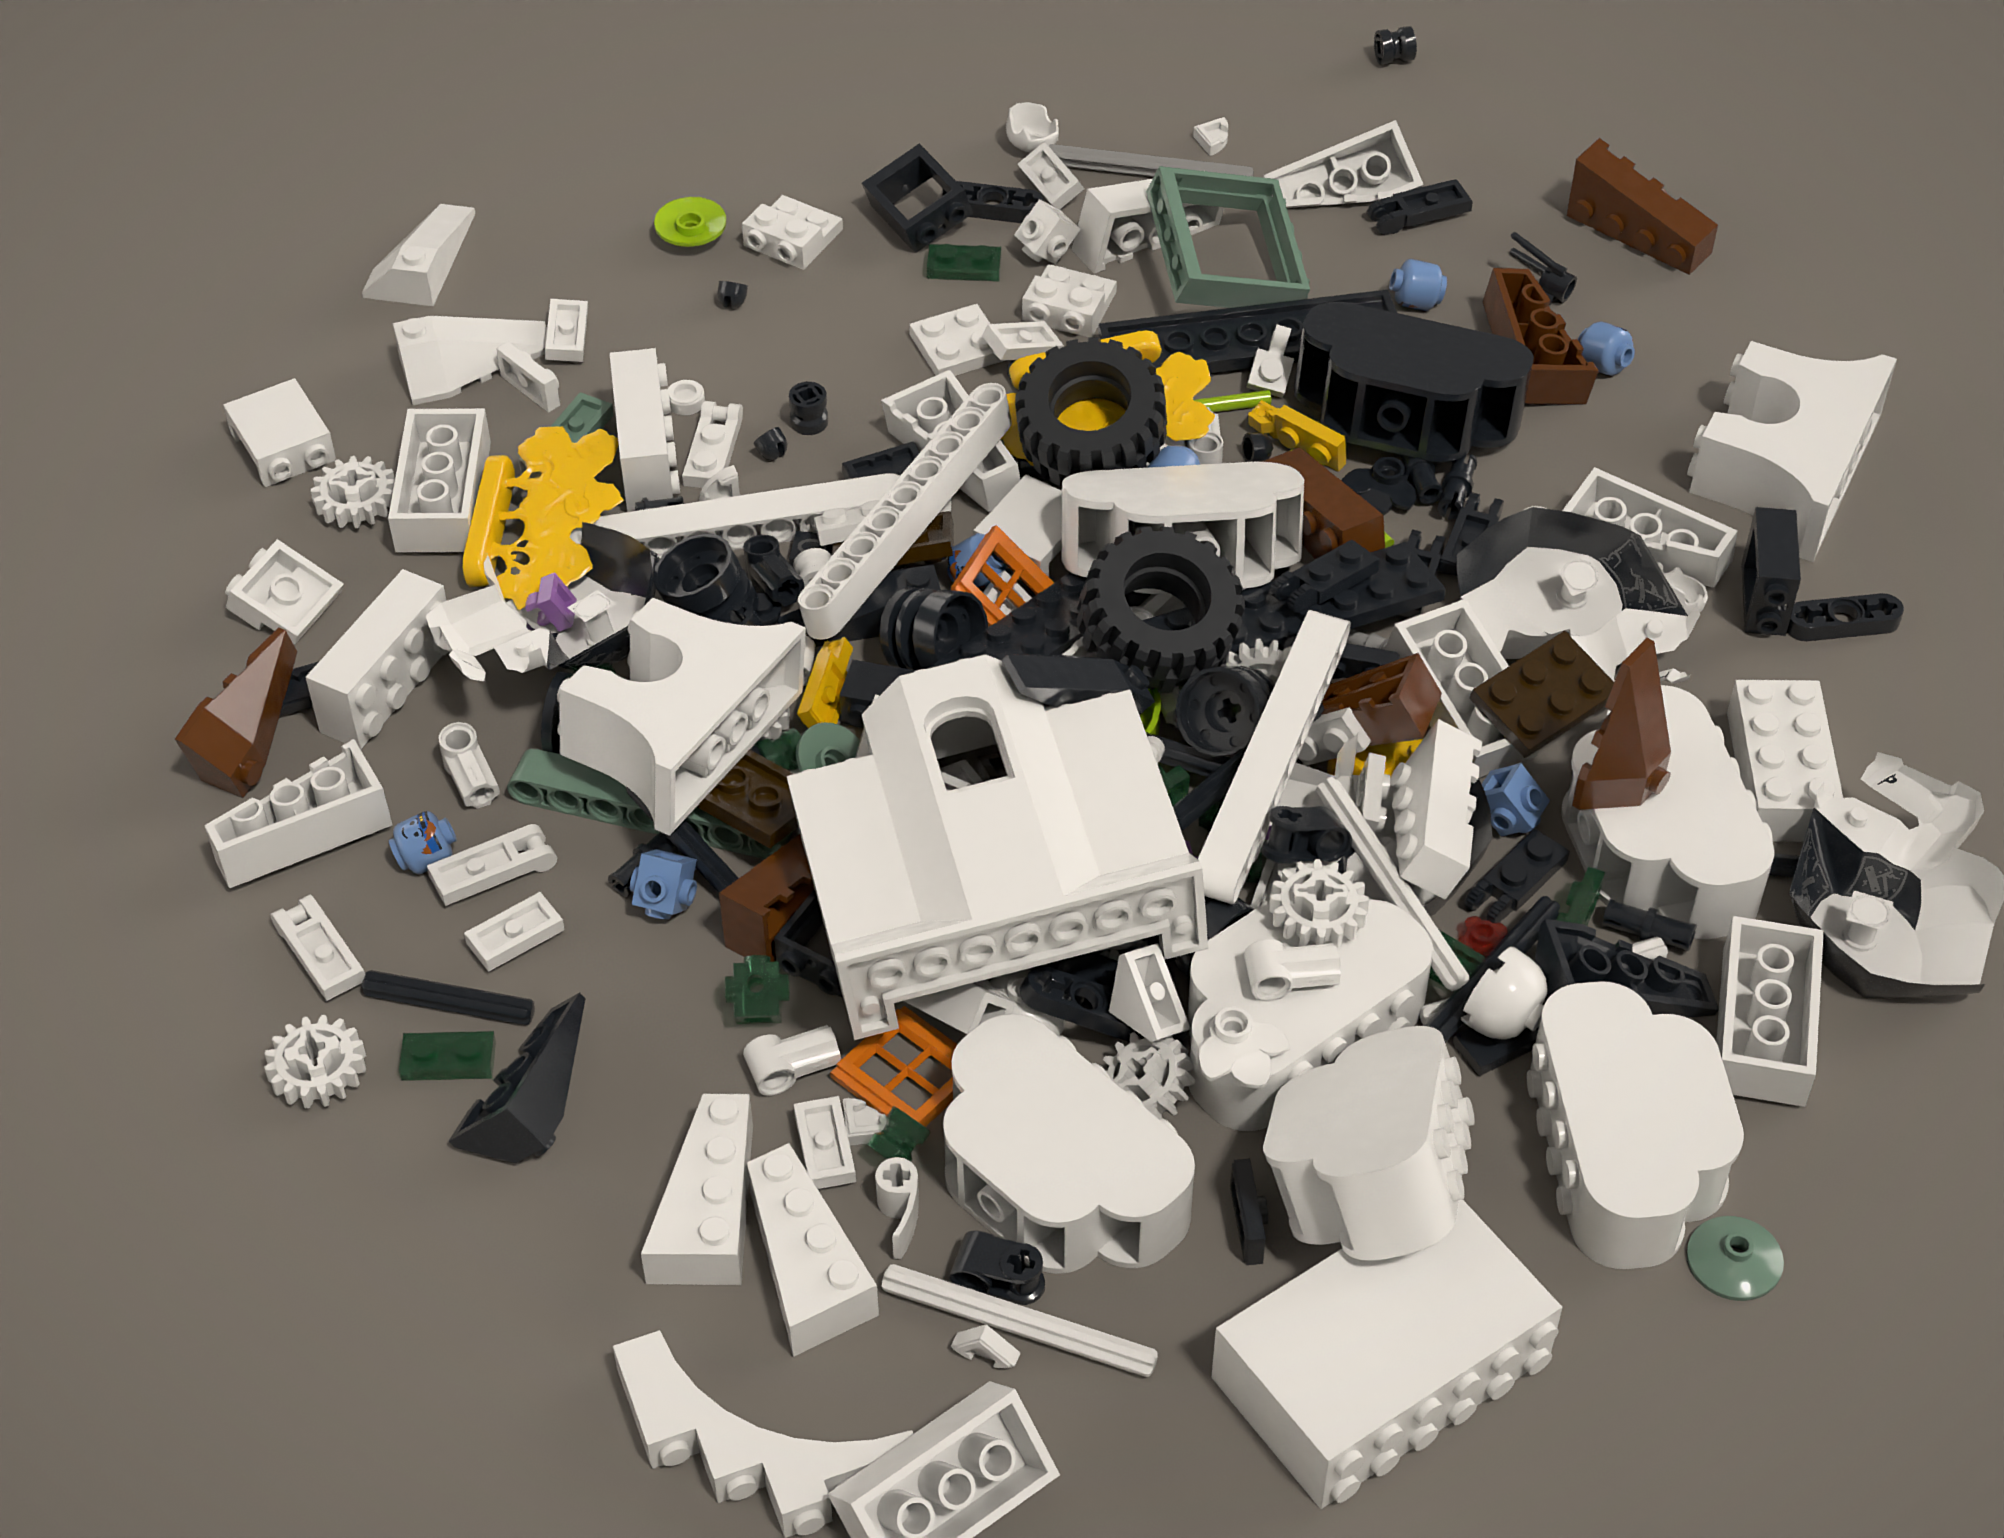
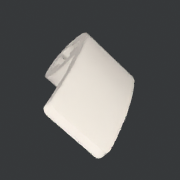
[875,1157,919,1259]

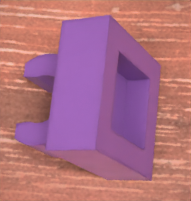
[525,572,577,632]

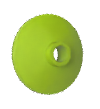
[654,197,727,247]

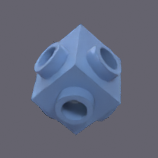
[1482,763,1550,836]
[630,849,697,919]

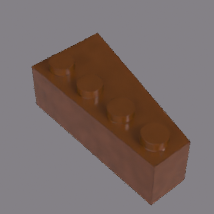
[1566,138,1718,275]
[1482,268,1599,404]
[1262,447,1385,559]

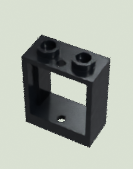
[861,143,973,253]
[1741,507,1801,636]
[774,889,843,998]

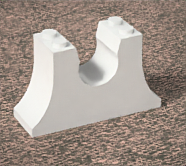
[1687,341,1897,562]
[557,598,806,836]

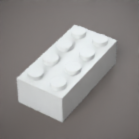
[610,348,680,512]
[388,408,491,552]
[306,569,448,750]
[1385,599,1540,778]
[1727,680,1843,842]
[1716,916,1823,1107]
[828,1381,1060,1538]

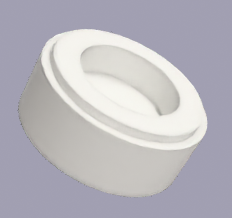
[668,380,705,415]

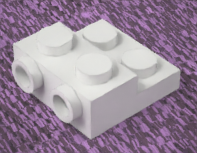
[742,195,843,270]
[1022,264,1117,337]
[225,539,344,644]

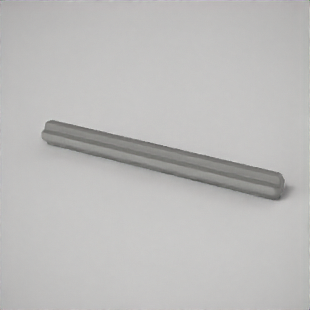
[1049,144,1254,177]

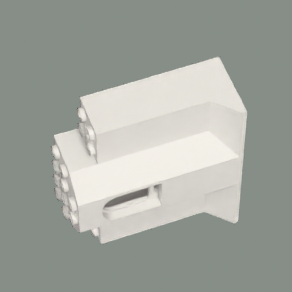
[787,655,1208,1040]

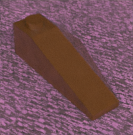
[175,627,297,798]
[1572,637,1671,810]

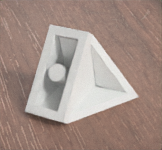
[1109,943,1191,1042]

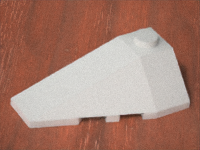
[362,204,475,306]

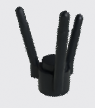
[1510,232,1577,305]

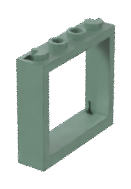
[1146,166,1310,308]

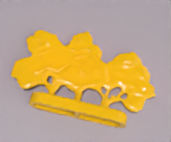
[1001,330,1215,466]
[463,426,624,610]

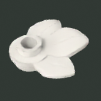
[1199,1006,1290,1088]

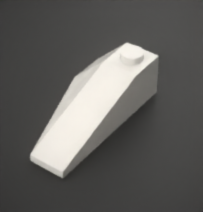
[1264,120,1424,208]
[393,316,547,405]

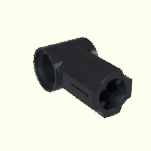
[743,535,805,606]

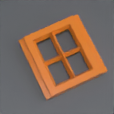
[951,525,1054,627]
[830,1006,958,1138]

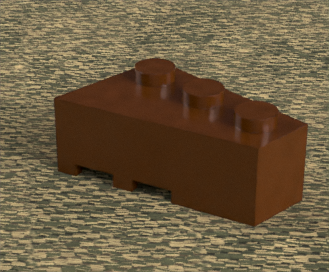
[1321,653,1442,747]
[719,834,815,970]

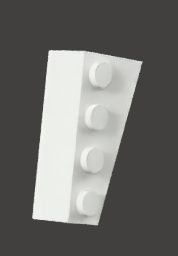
[1071,179,1224,274]
[881,370,1020,512]
[1562,467,1738,587]
[1390,719,1482,899]
[204,739,392,888]
[641,1094,753,1285]
[747,1143,879,1357]

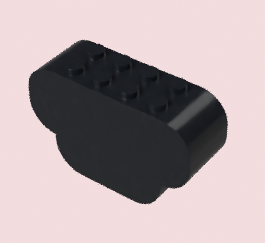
[1294,302,1534,462]

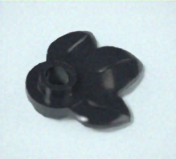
[1341,457,1417,515]

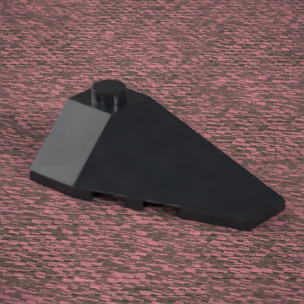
[777,564,941,647]
[1001,655,1155,715]
[1534,919,1719,1018]
[449,992,586,1163]

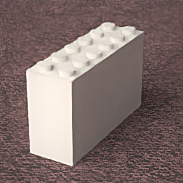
[1211,1199,1563,1509]

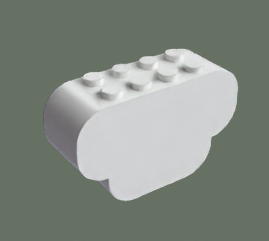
[1062,462,1304,594]
[1561,685,1774,939]
[1187,900,1433,1131]
[1527,982,1744,1269]
[943,1014,1195,1274]
[1263,1026,1475,1260]

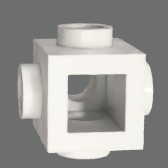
[1014,199,1081,264]

